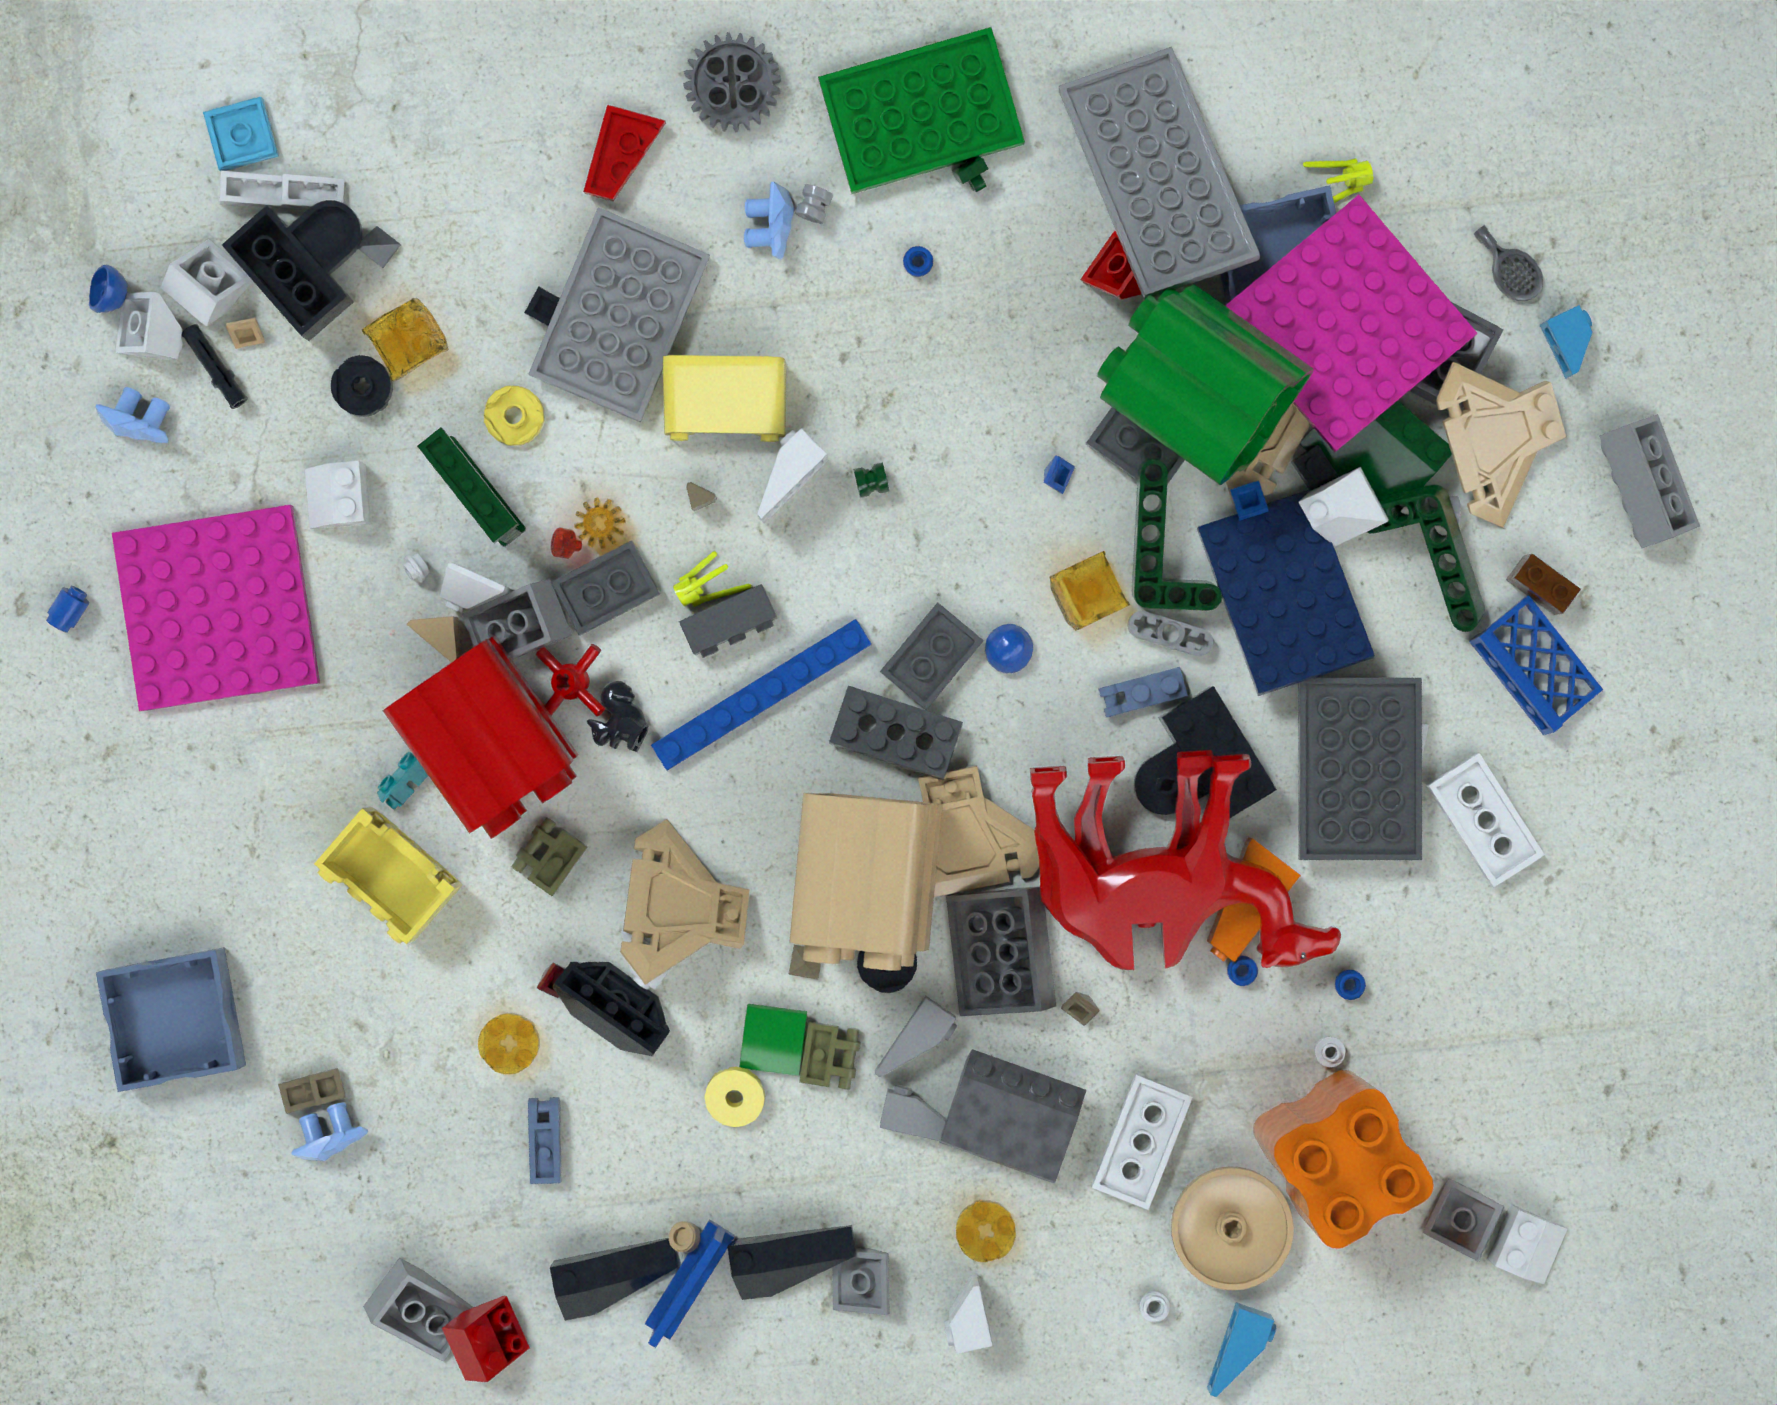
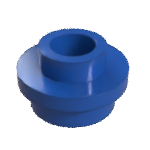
[903,246,933,277]
[1227,955,1258,986]
[1335,969,1366,1000]

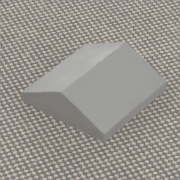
[1423,1178,1504,1262]
[832,1248,890,1315]

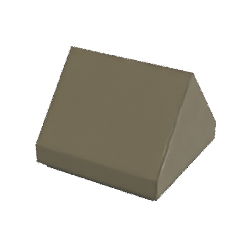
[686,482,717,511]

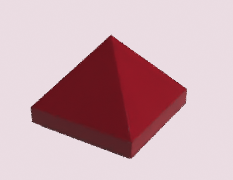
[537,963,566,998]

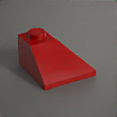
[1080,231,1141,300]

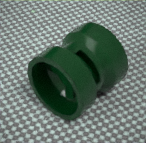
[853,462,889,498]

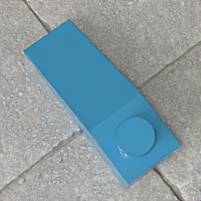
[1207,1302,1276,1397]

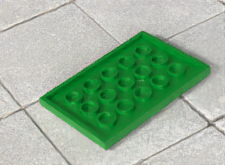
[818,27,1025,195]

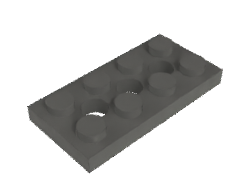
[829,686,963,781]

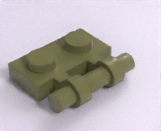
[511,817,588,896]
[799,1021,861,1090]

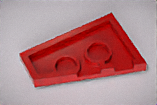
[583,105,666,202]

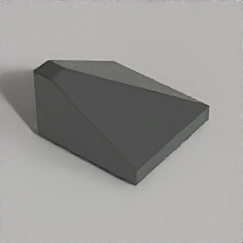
[358,226,401,268]

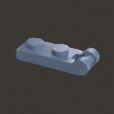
[1098,667,1188,718]
[528,1097,562,1184]

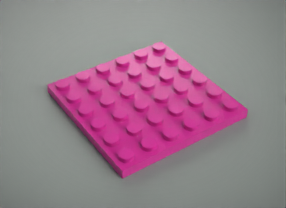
[1225,195,1478,452]
[112,505,320,711]

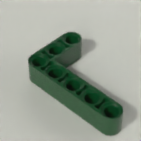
[1131,458,1222,611]
[1366,485,1485,632]

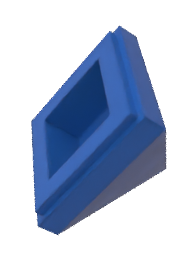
[1043,455,1075,494]

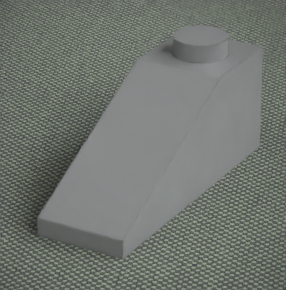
[875,995,957,1077]
[880,1085,947,1141]

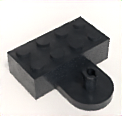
[222,200,363,341]
[1134,686,1277,818]

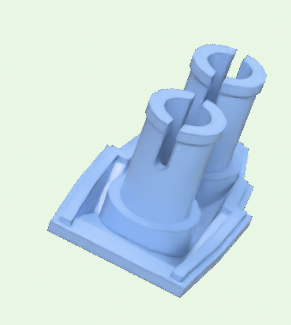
[744,182,795,260]
[95,387,170,443]
[291,1102,368,1161]

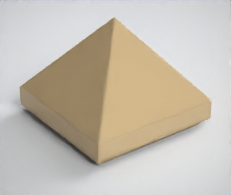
[226,317,265,349]

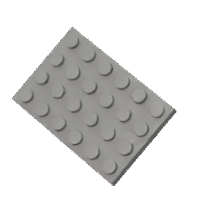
[528,207,710,422]

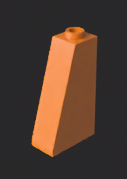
[1207,837,1301,962]

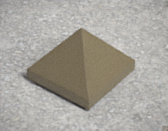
[789,944,821,980]
[1061,992,1100,1026]

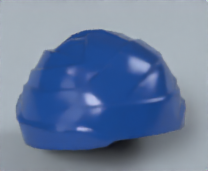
[89,265,128,313]
[985,624,1033,673]

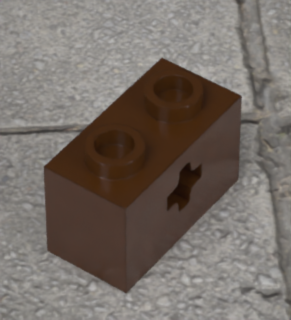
[1506,553,1581,615]

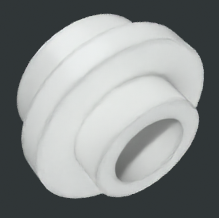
[403,553,430,583]
[1314,1036,1345,1067]
[1139,1291,1170,1322]

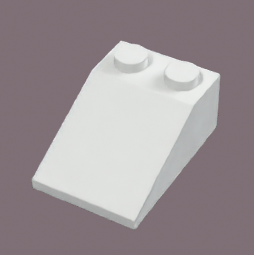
[757,428,828,524]

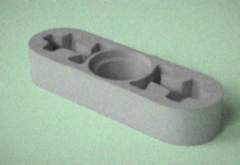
[1127,611,1214,656]

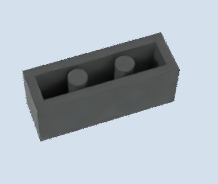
[679,584,778,658]

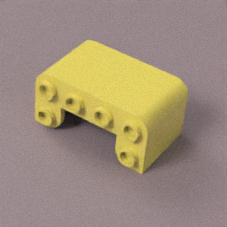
[314,807,462,944]

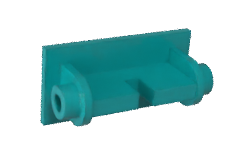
[377,752,428,810]

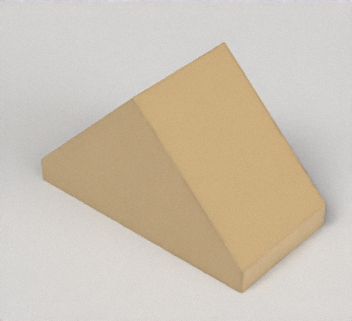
[406,616,461,662]

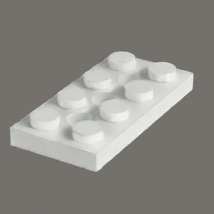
[1426,753,1545,887]
[1091,1074,1193,1210]

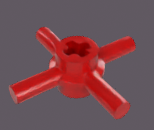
[536,644,605,717]

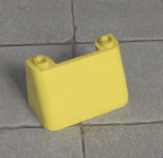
[663,355,786,442]

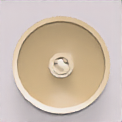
[1171,1166,1294,1290]

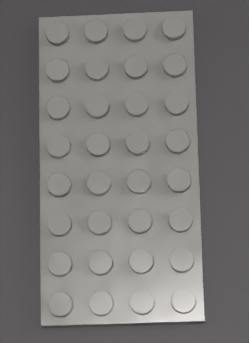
[1059,47,1260,300]

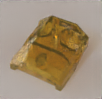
[362,298,449,381]

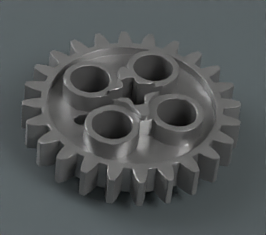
[683,32,781,133]

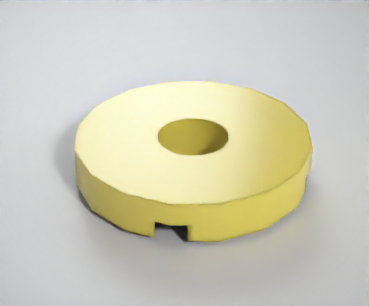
[484,386,544,446]
[704,1066,766,1127]

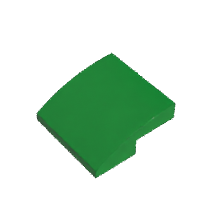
[739,1004,807,1076]

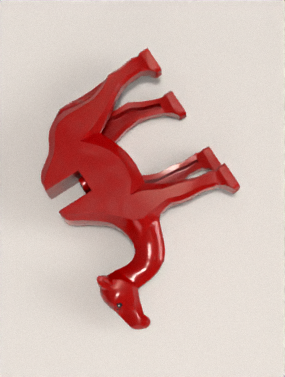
[1030,750,1341,970]

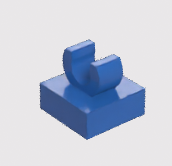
[1230,480,1268,521]

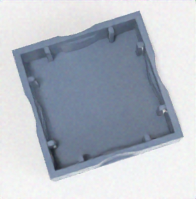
[1220,185,1336,304]
[96,947,246,1092]

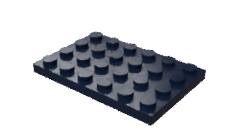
[1197,490,1375,696]

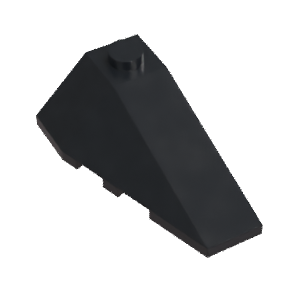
[727,1225,856,1300]
[550,1238,678,1321]

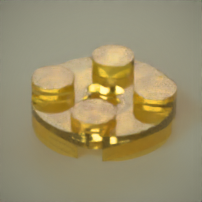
[478,1013,540,1074]
[956,1200,1016,1262]

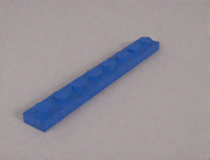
[651,619,872,771]

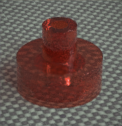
[551,527,582,559]

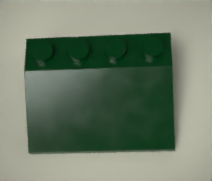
[1299,401,1452,511]

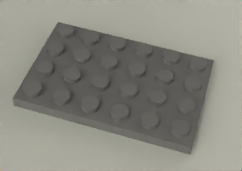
[1298,678,1422,860]

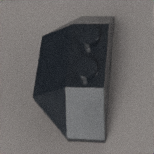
[553,962,670,1057]

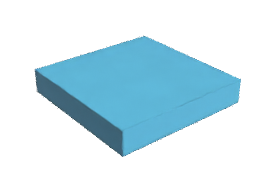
[203,97,279,172]

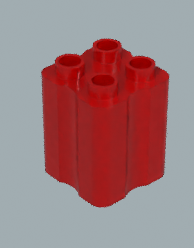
[382,635,579,839]

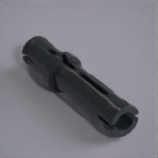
[181,324,248,409]

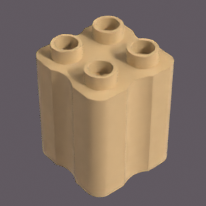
[789,793,942,971]

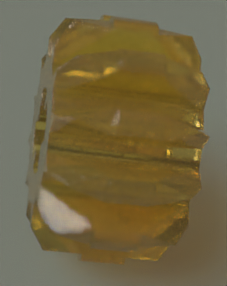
[574,497,626,549]

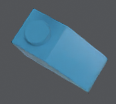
[1540,305,1592,379]

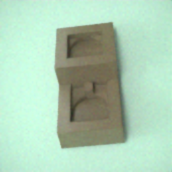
[278,1068,346,1114]

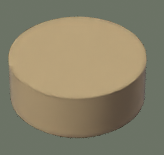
[669,1221,700,1253]

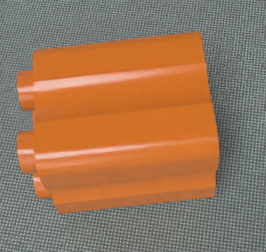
[1253,1070,1434,1249]

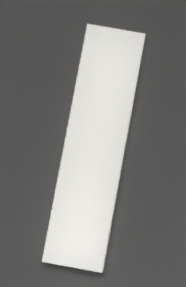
[219,171,344,209]

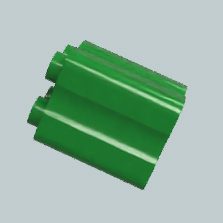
[1097,284,1314,485]

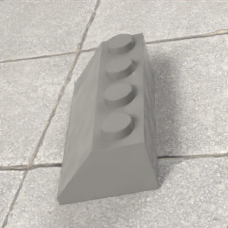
[1599,414,1700,549]

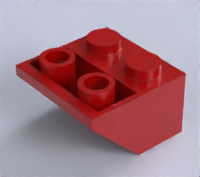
[442,1296,530,1382]

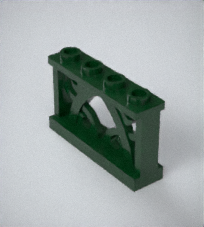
[417,427,526,547]

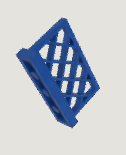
[1469,595,1603,736]
[645,1219,735,1348]

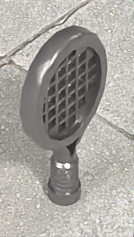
[1474,224,1543,301]

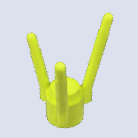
[1303,158,1373,203]
[673,551,752,607]

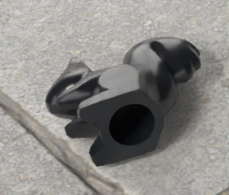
[587,681,649,752]

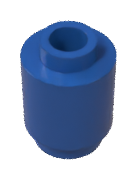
[46,586,89,632]

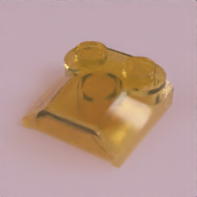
[1050,551,1130,631]

